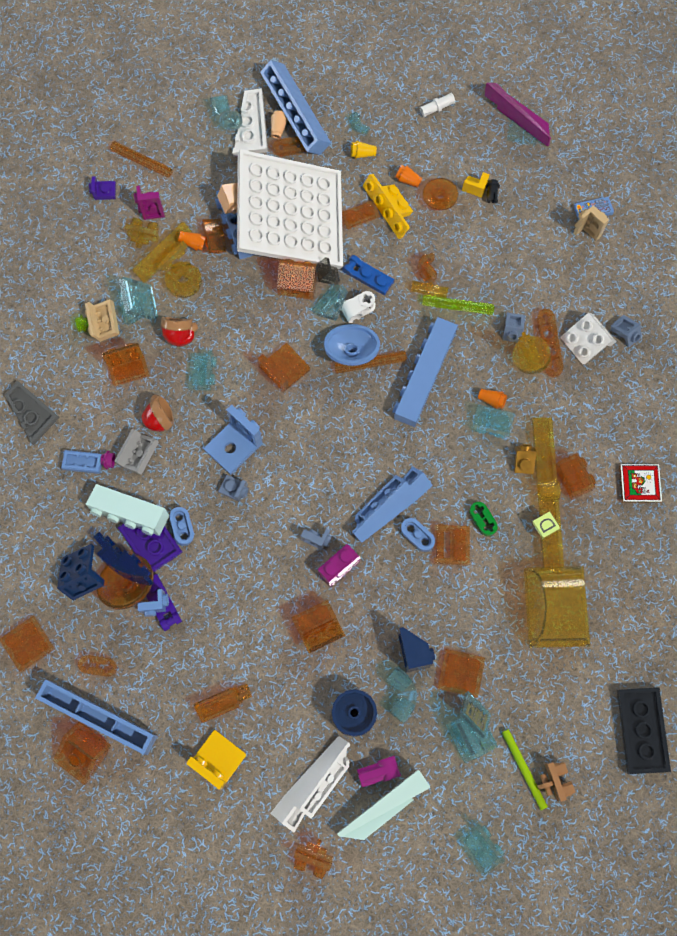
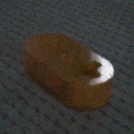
[273,137,306,157]
[78,655,117,677]

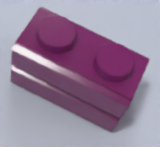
[317,544,360,587]

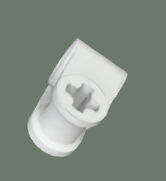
[340,291,376,323]

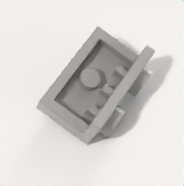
[115,429,159,475]

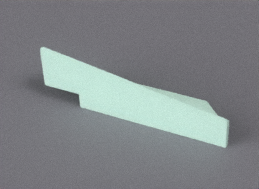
[337,770,430,840]

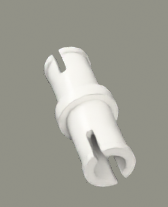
[420,93,455,117]

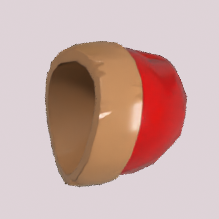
[161,317,198,347]
[141,394,174,432]

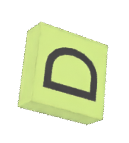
[532,512,560,539]

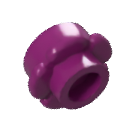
[100,451,116,469]

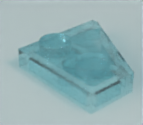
[311,284,348,321]

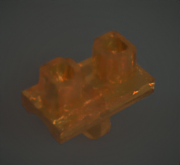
[293,839,334,879]

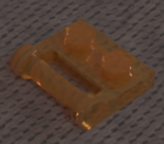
[434,524,470,566]

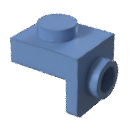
[138,589,169,617]

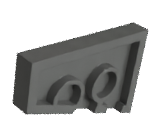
[5,381,59,445]

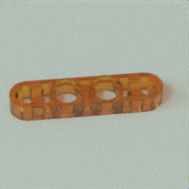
[537,309,563,378]

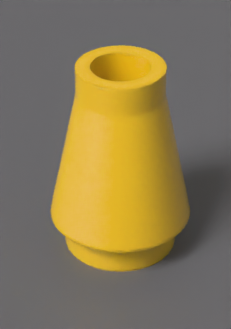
[350,141,377,159]

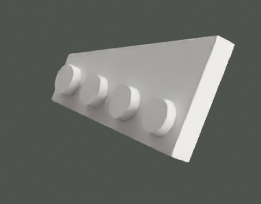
[232,88,268,157]

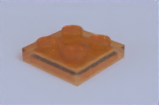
[0,616,55,673]
[438,649,485,698]

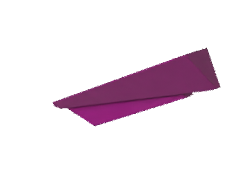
[484,82,551,147]

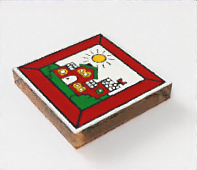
[619,464,662,503]

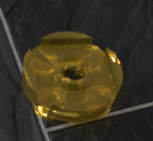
[165,262,202,298]

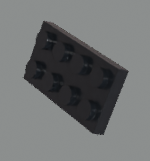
[617,687,671,774]

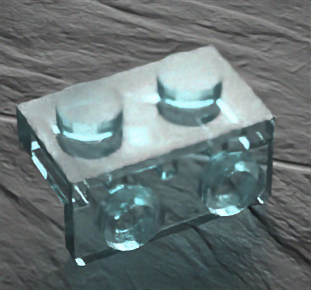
[472,404,515,439]

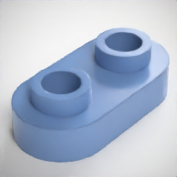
[169,507,194,546]
[401,518,435,552]

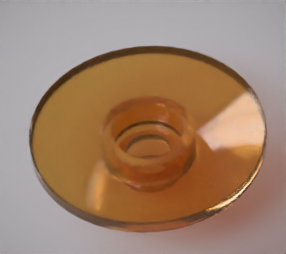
[423,178,458,210]

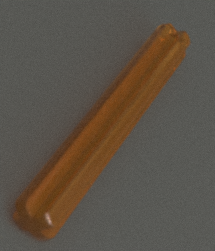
[110,141,173,178]
[334,351,407,374]

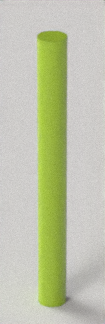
[502,729,548,810]

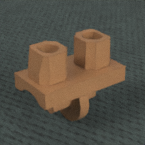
[537,762,575,802]

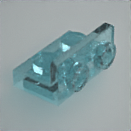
[188,350,217,391]
[457,824,505,876]

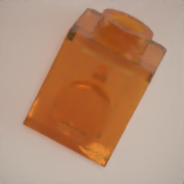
[417,252,438,285]

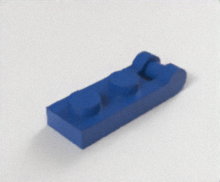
[342,255,395,296]

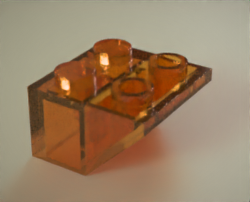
[277,259,317,300]
[291,599,345,654]

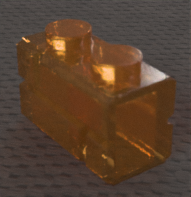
[555,453,596,500]

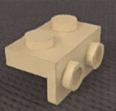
[573,205,609,241]
[85,299,120,341]

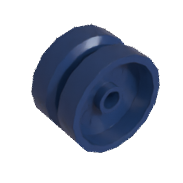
[332,689,377,737]

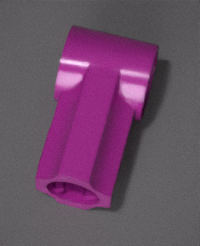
[357,756,401,787]

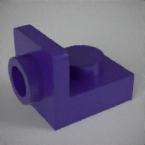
[89,176,116,200]

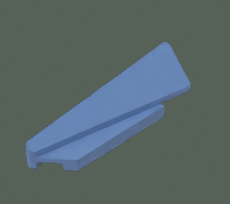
[352,467,433,542]

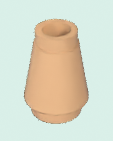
[271,111,288,139]

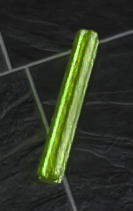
[422,295,495,315]

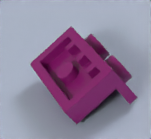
[134,185,165,220]

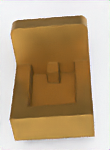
[514,444,536,474]

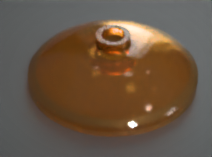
[97,554,154,610]

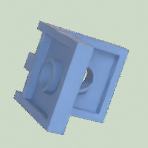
[203,405,263,475]

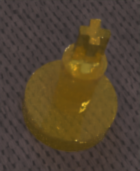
[513,332,551,374]

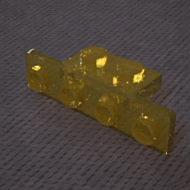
[132,222,193,283]

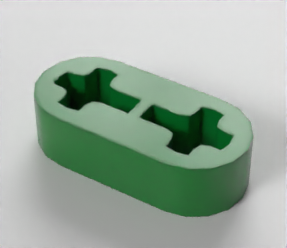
[469,502,498,537]

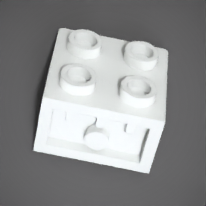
[561,312,617,364]

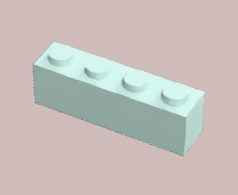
[86,484,170,536]

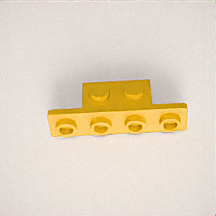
[363,174,413,239]

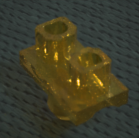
[125,217,160,249]

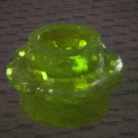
[75,314,89,332]

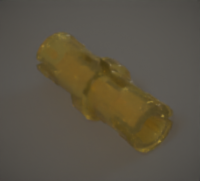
[411,280,449,299]

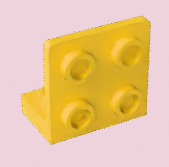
[186,730,246,790]

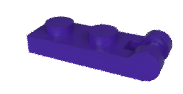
[139,574,183,631]

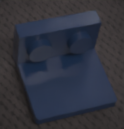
[57,544,105,601]

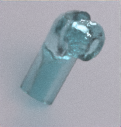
[349,112,370,135]

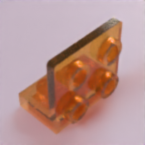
[102,343,150,387]
[257,343,310,392]

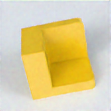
[462,172,490,198]

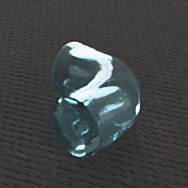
[210,95,242,130]
[385,666,417,724]

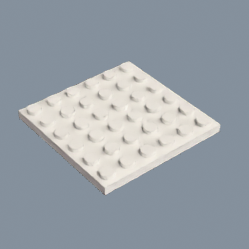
[237,150,343,269]

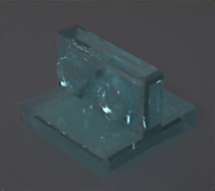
[118,277,158,325]
[446,713,498,763]

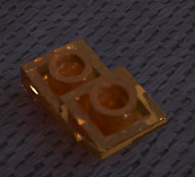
[202,219,226,253]

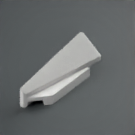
[270,736,350,832]

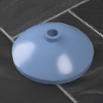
[324,324,380,366]

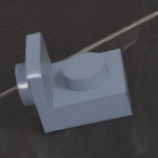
[503,313,525,343]
[611,315,642,347]
[218,475,249,502]
[301,528,332,550]

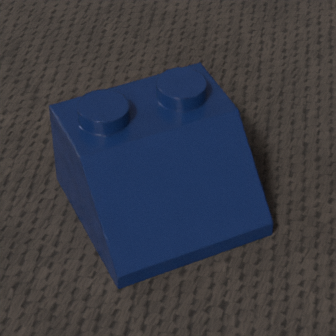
[397,627,435,673]

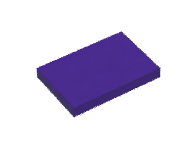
[118,524,183,575]

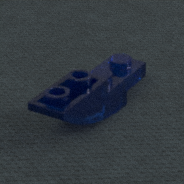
[93,532,154,585]

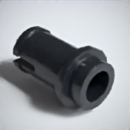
[486,179,500,203]

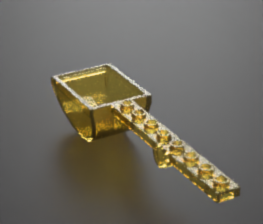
[523,418,591,648]

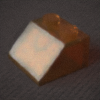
[53,721,111,785]

